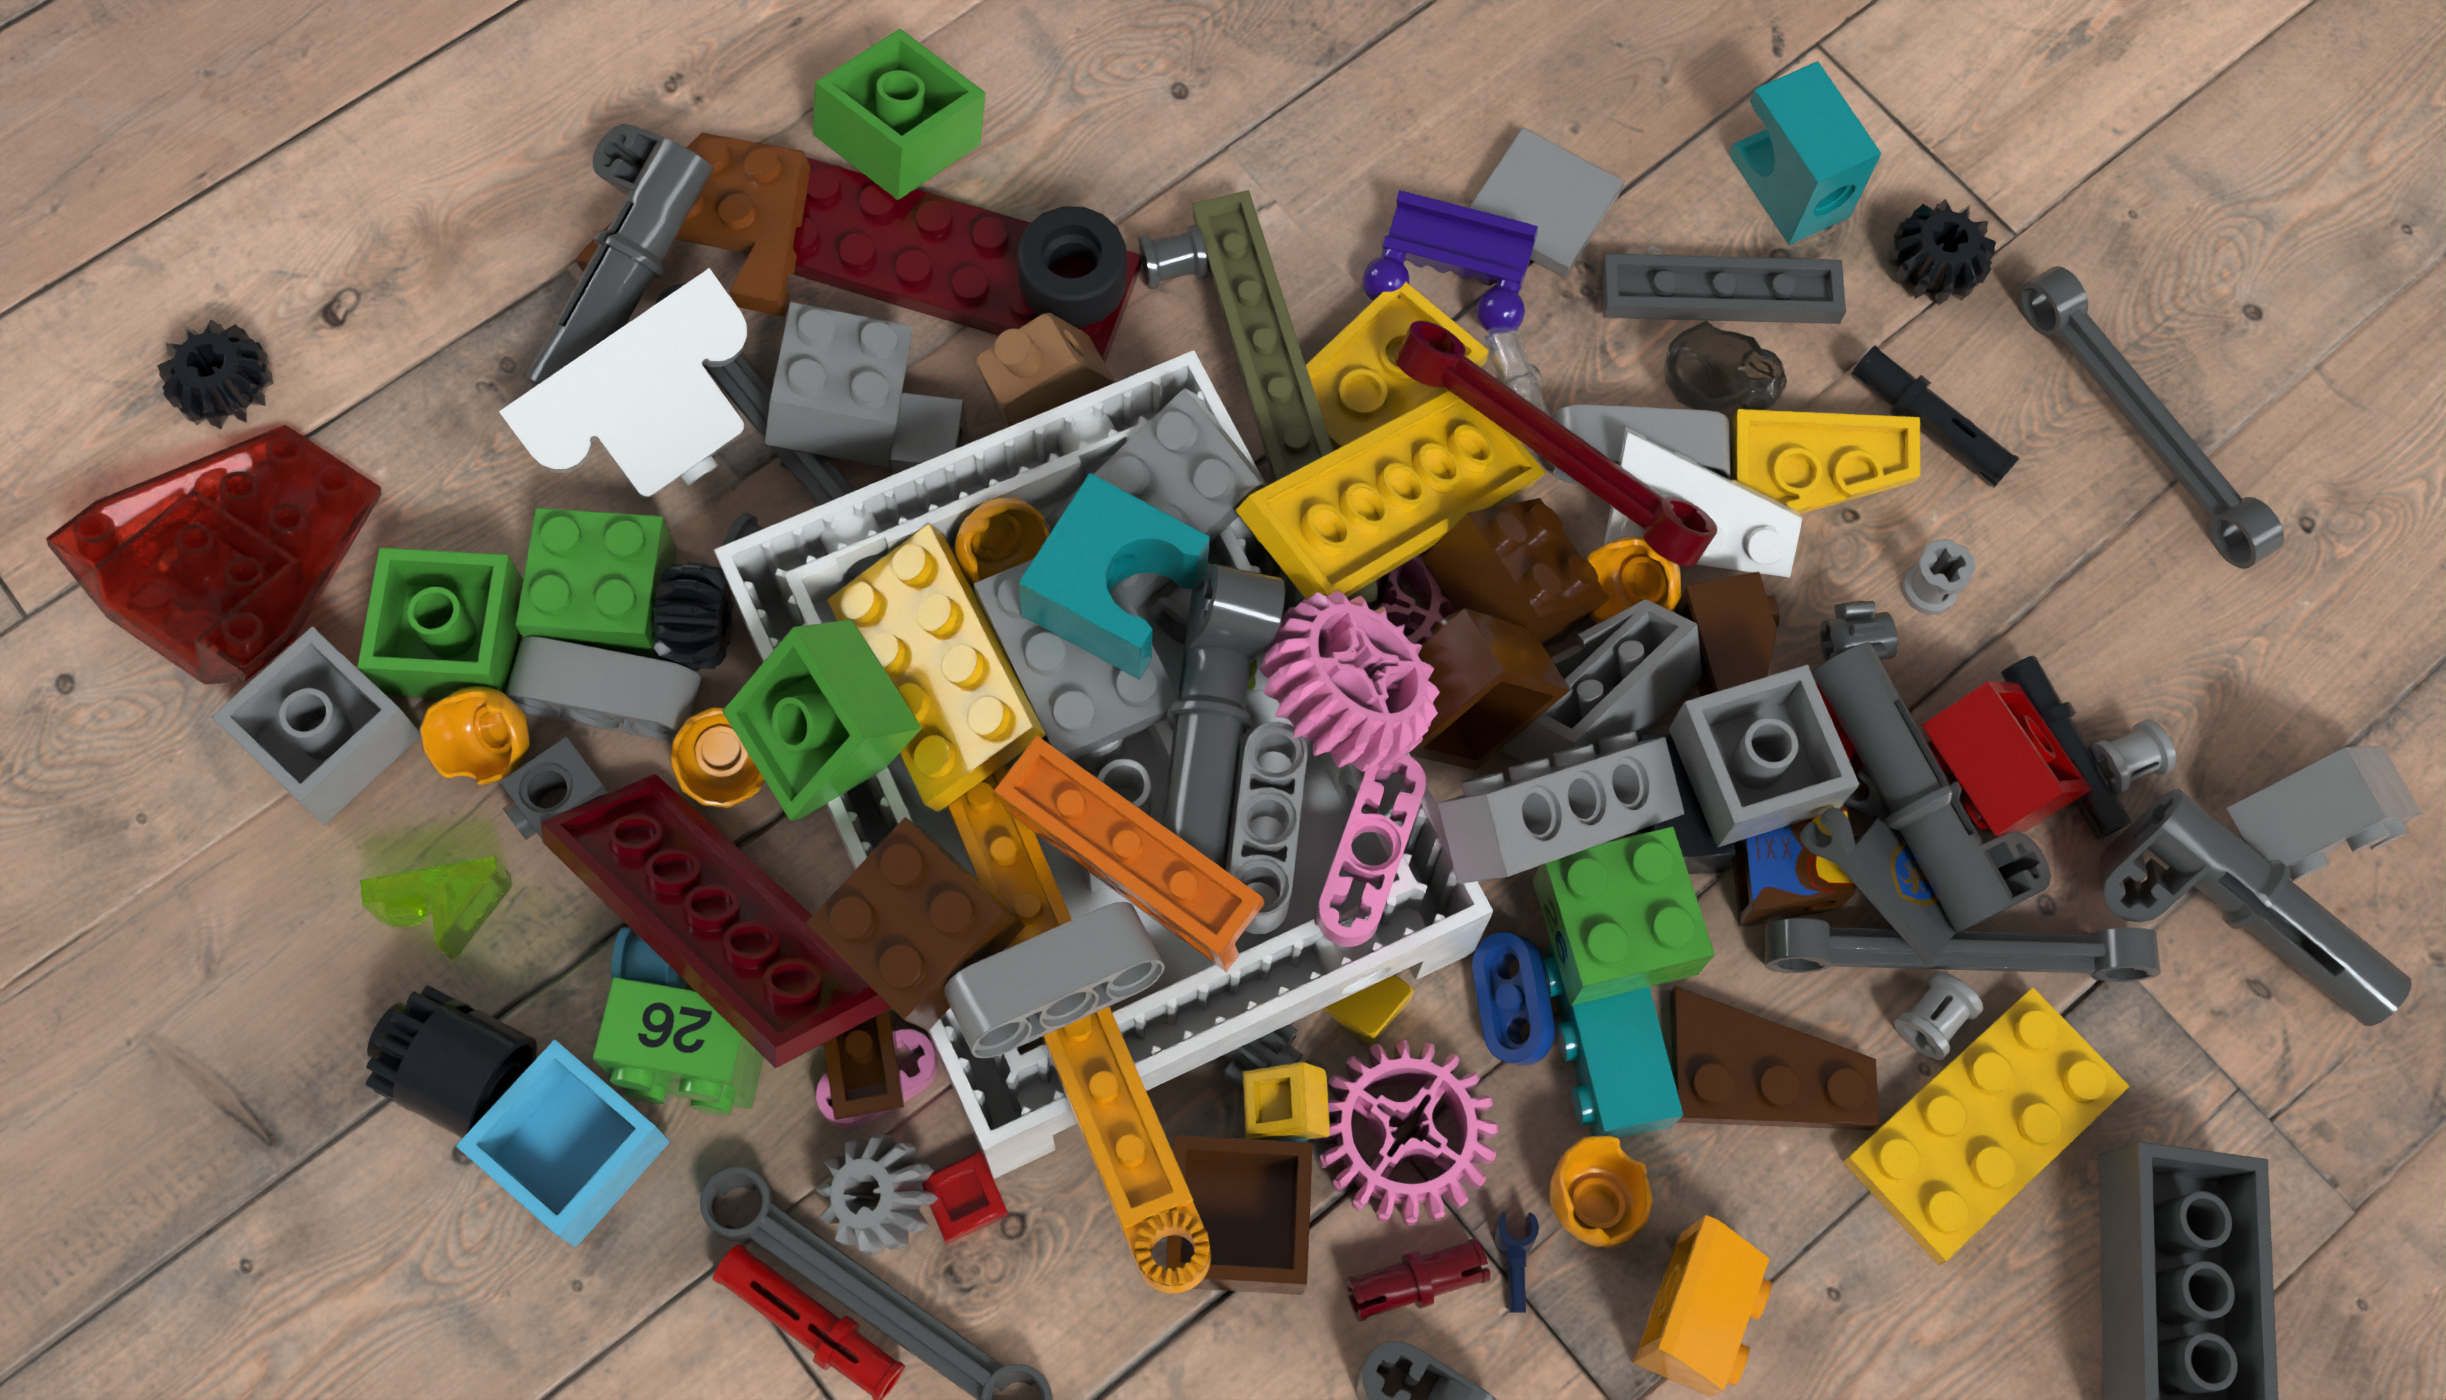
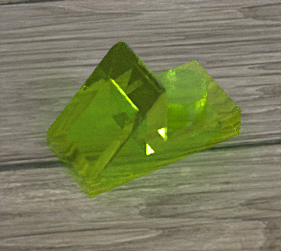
[360,856,512,959]

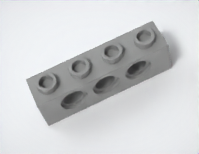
[1437,731,1685,884]

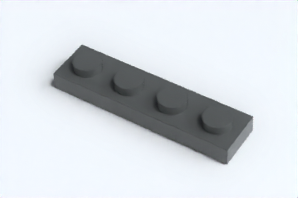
[1601,254,1846,324]

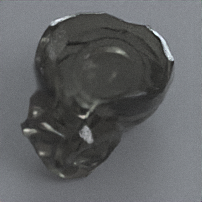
[1664,321,1787,411]

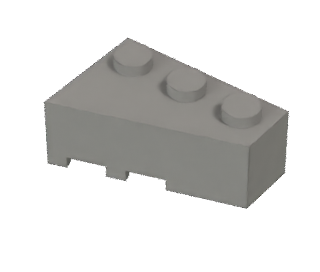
[1501,599,1702,767]

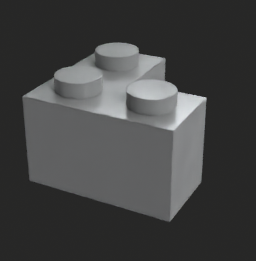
[2227,746,2422,882]

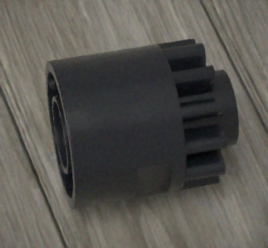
[366,985,537,1138]

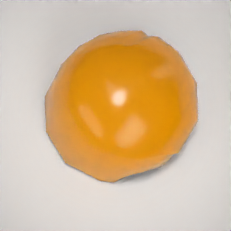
[955,497,1050,587]
[1586,536,1681,624]
[420,686,530,785]
[670,707,764,808]
[1549,1135,1654,1249]

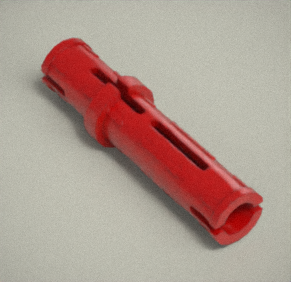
[713,1244,906,1400]

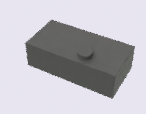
[2099,1142,2279,1400]

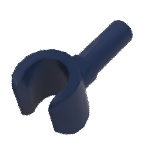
[1493,1212,1539,1313]

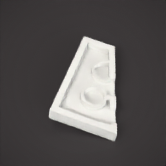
[1604,427,1803,578]

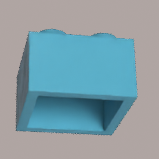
[456,1039,671,1248]

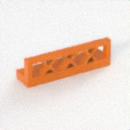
[993,736,1265,972]

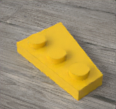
[1732,409,1921,514]

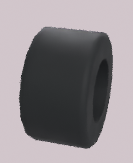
[1017,206,1127,327]

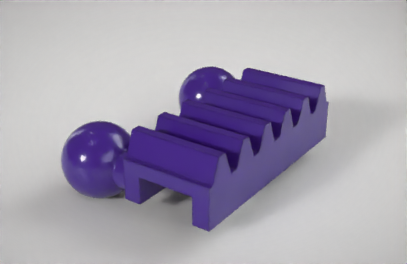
[1362,190,1538,335]

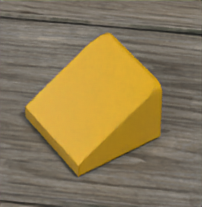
[1322,975,1415,1049]
[1243,1062,1330,1140]

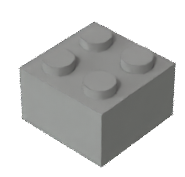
[765,302,913,468]
[211,626,421,826]
[1669,665,1860,848]

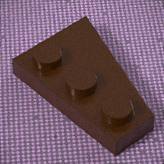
[1670,986,1880,1130]

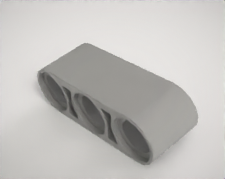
[1553,404,1730,484]
[505,636,702,742]
[1230,721,1308,934]
[944,902,1165,1059]

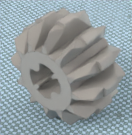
[815,1134,939,1254]

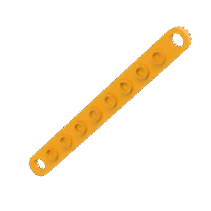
[947,765,1211,1294]

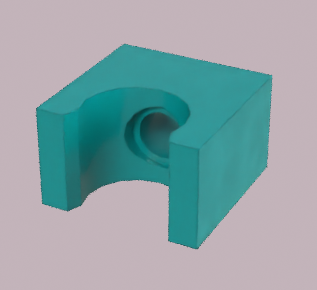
[1729,61,1882,245]
[1018,473,1210,680]

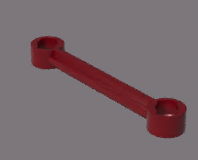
[1394,321,1717,566]

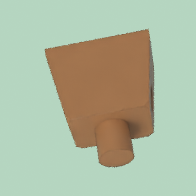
[975,313,1116,427]

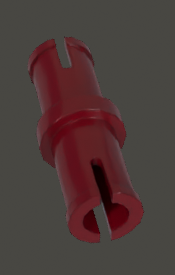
[1346,1238,1490,1322]

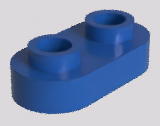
[1472,932,1555,1066]

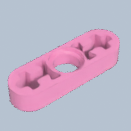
[1317,754,1426,947]

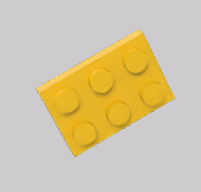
[1306,281,1489,451]

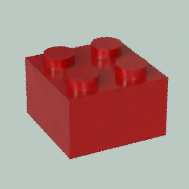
[1921,681,2092,836]

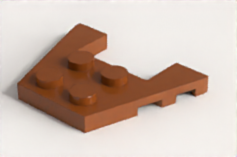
[575,133,811,317]

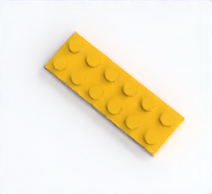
[1235,391,1546,599]

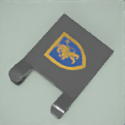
[1800,766,1956,965]

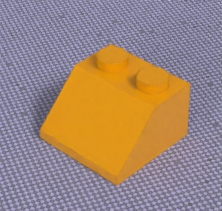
[1632,1214,1772,1397]

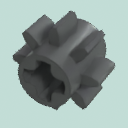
[1820,601,1898,661]
[1222,1024,1303,1093]

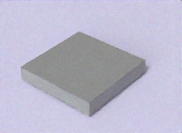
[1469,127,1625,278]

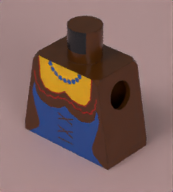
[1732,805,1858,927]

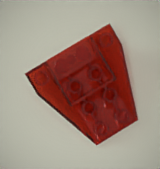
[46,425,382,685]

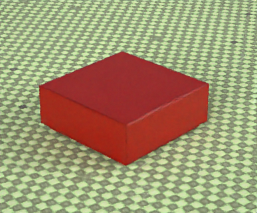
[922,1150,1009,1244]

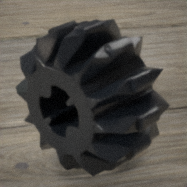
[1889,199,1996,306]
[157,320,274,430]
[652,562,734,671]

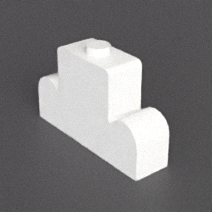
[499,268,747,499]

